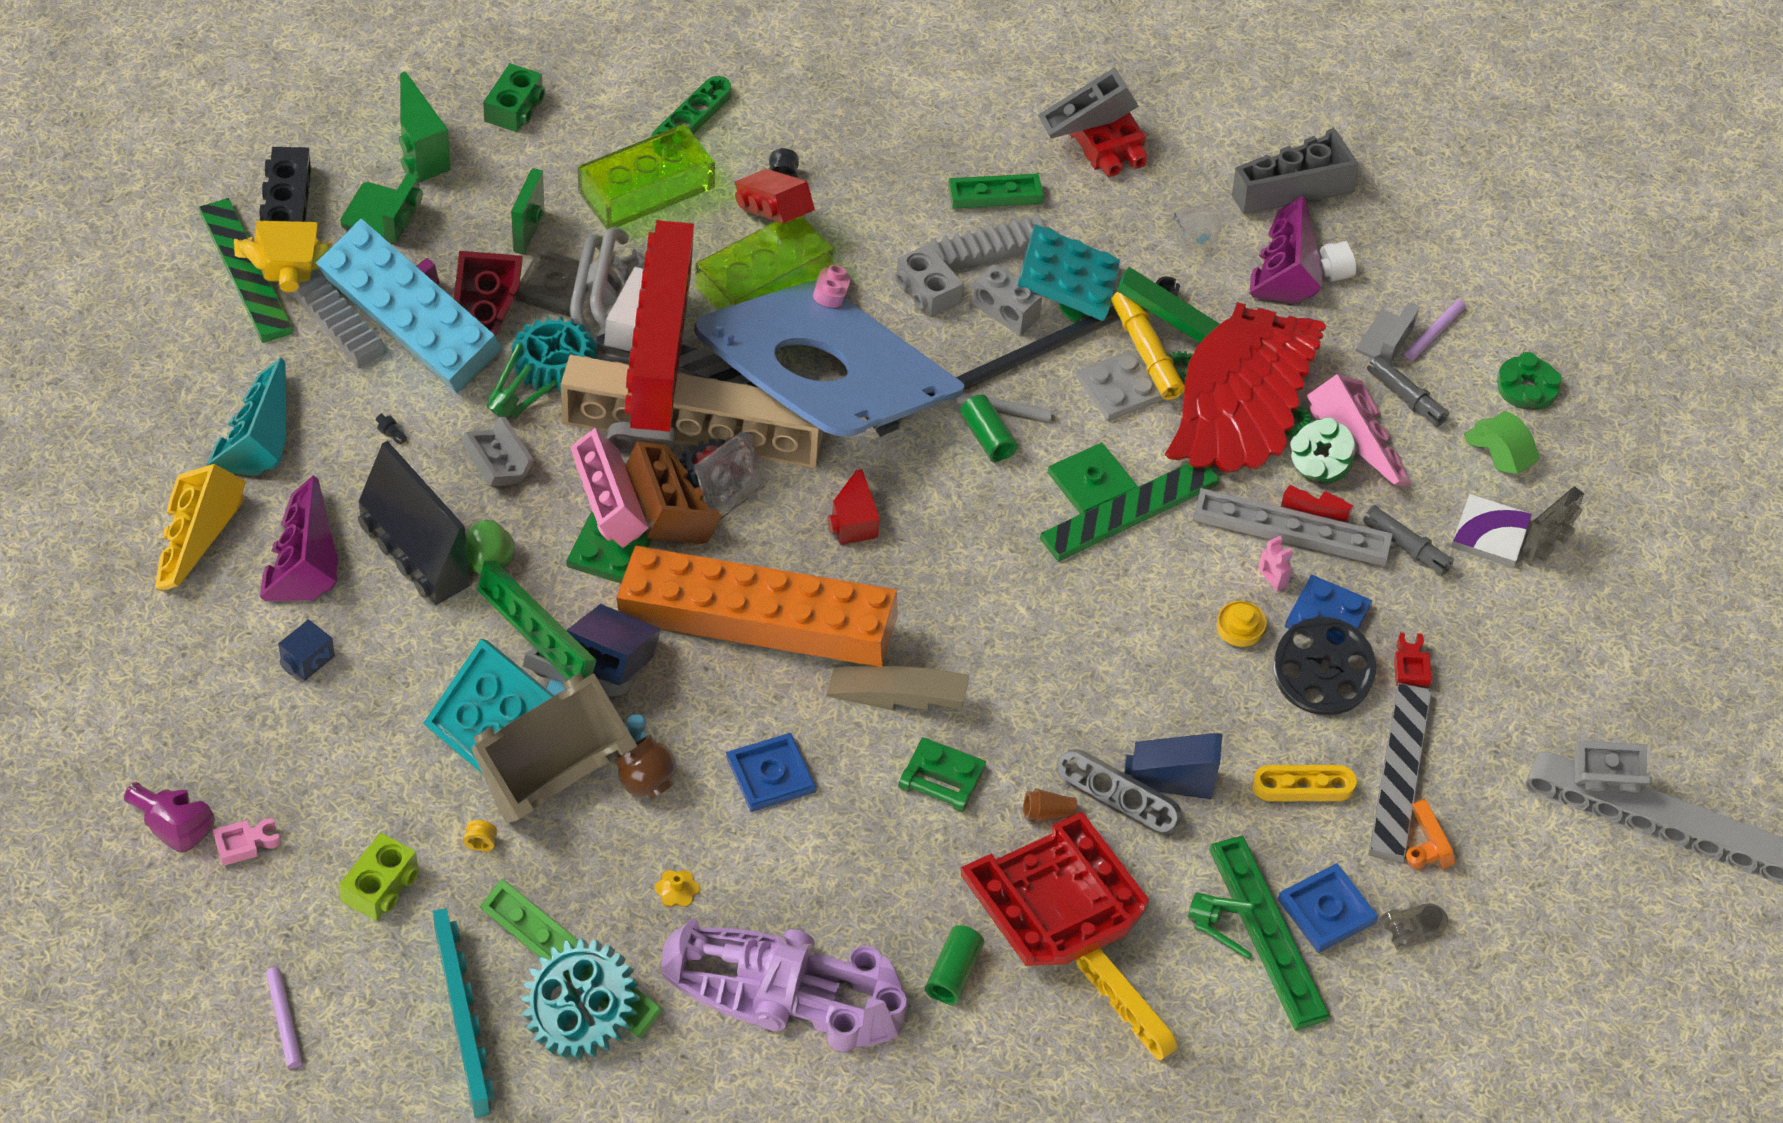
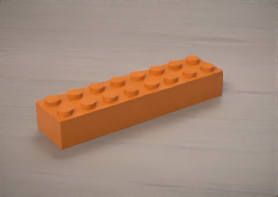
[616,546,898,667]

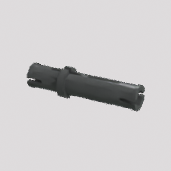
[1367,355,1449,427]
[1363,505,1454,576]

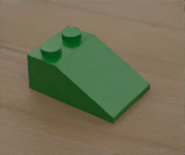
[398,71,451,183]

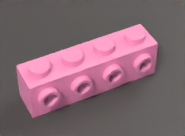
[570,428,649,548]

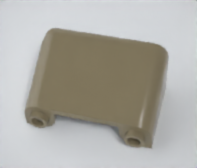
[471,673,637,823]

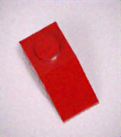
[828,469,880,545]

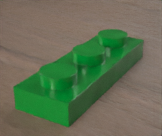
[948,173,1043,209]

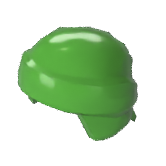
[465,520,515,573]

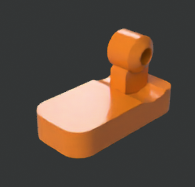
[1406,798,1455,870]

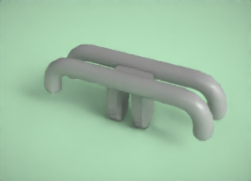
[570,227,629,332]

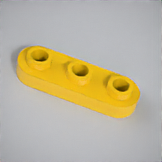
[1252,765,1357,802]

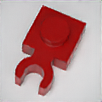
[1394,632,1432,688]

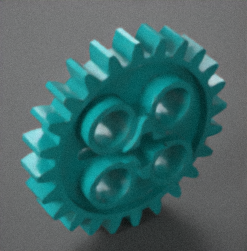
[521,938,640,1060]

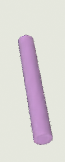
[1404,299,1466,362]
[266,967,303,1069]

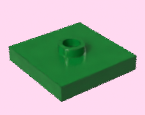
[511,168,545,255]
[1047,442,1138,514]

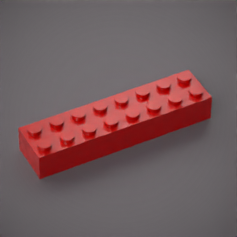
[625,220,695,432]

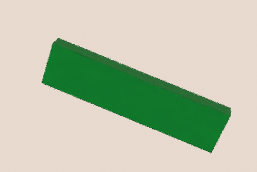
[1117,267,1220,343]

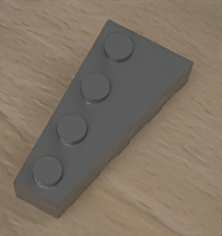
[1232,128,1359,214]

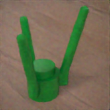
[486,343,557,420]
[1188,892,1255,959]

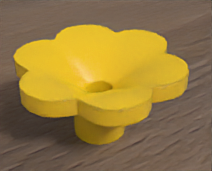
[654,870,700,907]

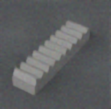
[929,214,1047,271]
[290,270,385,368]

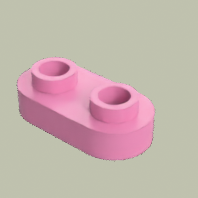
[813,265,851,308]

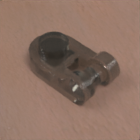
[1381,903,1448,950]

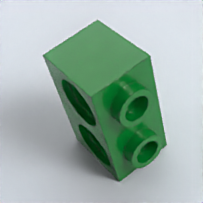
[483,63,545,132]

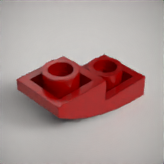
[1280,484,1353,523]

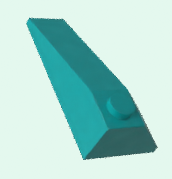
[206,358,286,476]

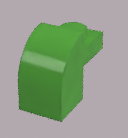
[1464,411,1540,474]

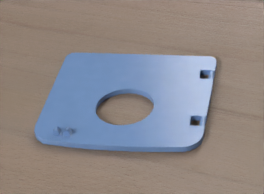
[694,281,964,437]

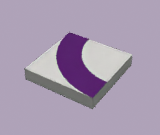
[1451,494,1532,568]

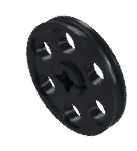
[1273,617,1376,715]

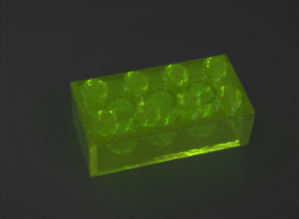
[577,124,715,230]
[695,216,834,310]

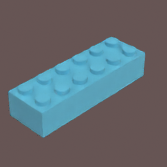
[316,219,502,393]

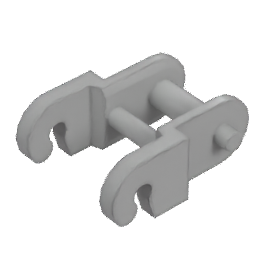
[613,249,645,285]

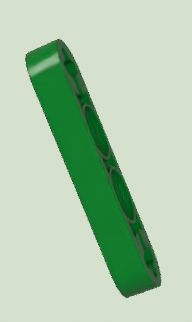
[651,76,731,155]

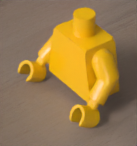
[234,221,333,292]

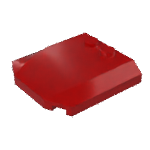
[961,812,1149,966]

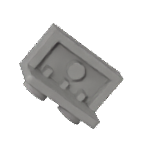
[461,417,534,487]
[1575,741,1652,793]

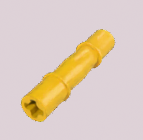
[1111,292,1184,400]

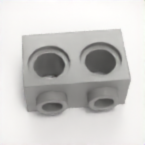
[895,244,964,317]
[972,264,1042,336]

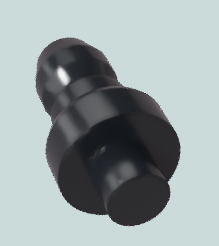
[375,413,407,444]

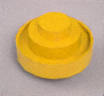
[1216,601,1267,647]

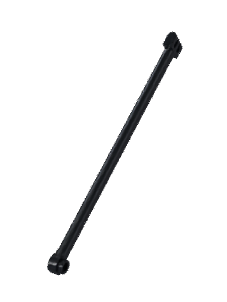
[865,276,1180,437]

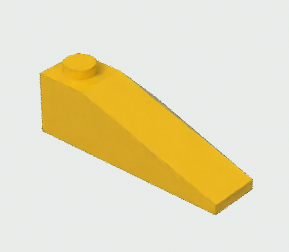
[155,464,246,591]

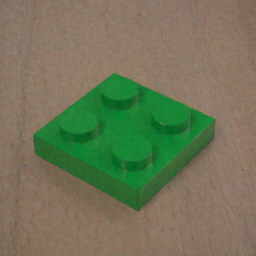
[566,511,652,584]

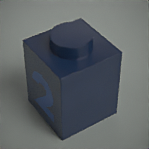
[278,619,335,681]

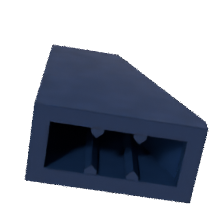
[1124,733,1223,799]

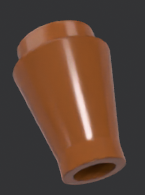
[1023,788,1077,823]

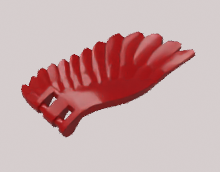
[1165,302,1327,473]

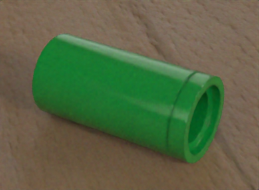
[960,395,1018,463]
[925,925,985,1005]

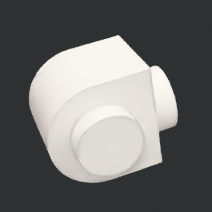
[1319,241,1356,282]

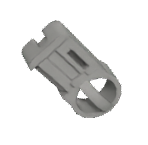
[607,422,675,454]

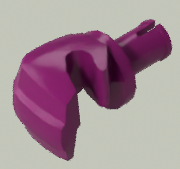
[124,782,215,852]

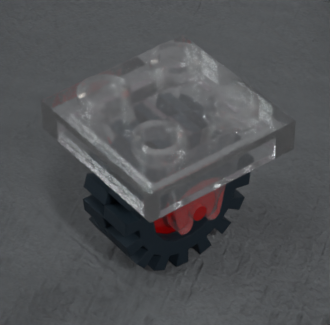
[679,431,765,521]

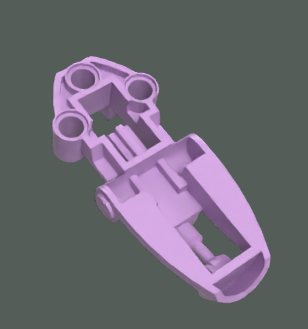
[661,919,908,1052]

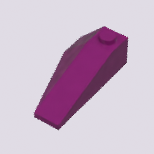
[1249,195,1323,303]
[260,475,338,601]

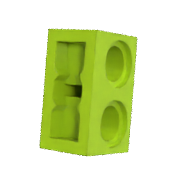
[338,832,419,921]

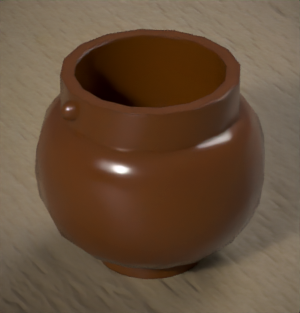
[614,734,677,799]

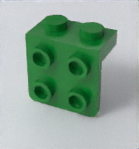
[340,172,423,243]

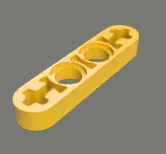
[1076,948,1177,1060]

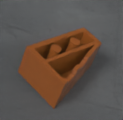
[625,441,722,544]

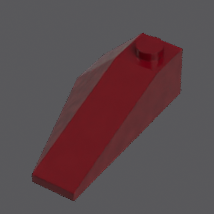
[453,251,523,337]

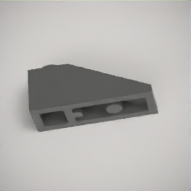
[1038,67,1139,139]

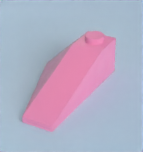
[1307,374,1411,487]

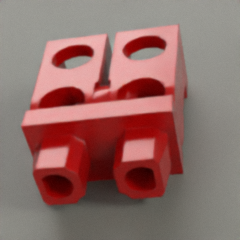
[1069,112,1148,177]

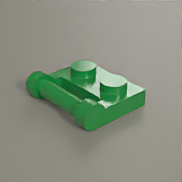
[898,737,986,812]

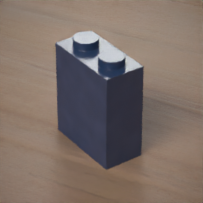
[566,604,661,686]

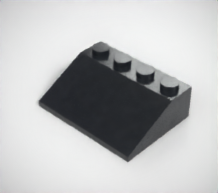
[358,440,470,605]

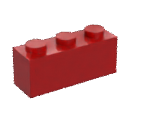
[734,169,815,224]

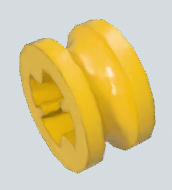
[463,820,497,852]

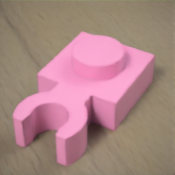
[1258,536,1293,592]
[213,818,281,866]

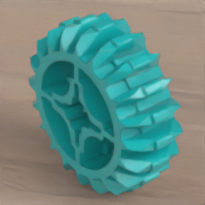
[511,316,597,394]

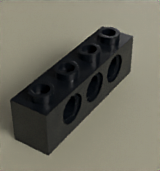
[259,147,312,222]

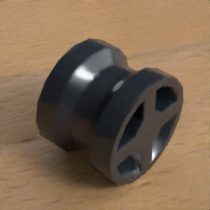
[769,148,799,178]

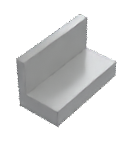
[1356,302,1420,364]

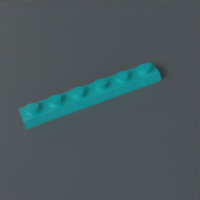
[432,908,495,1118]

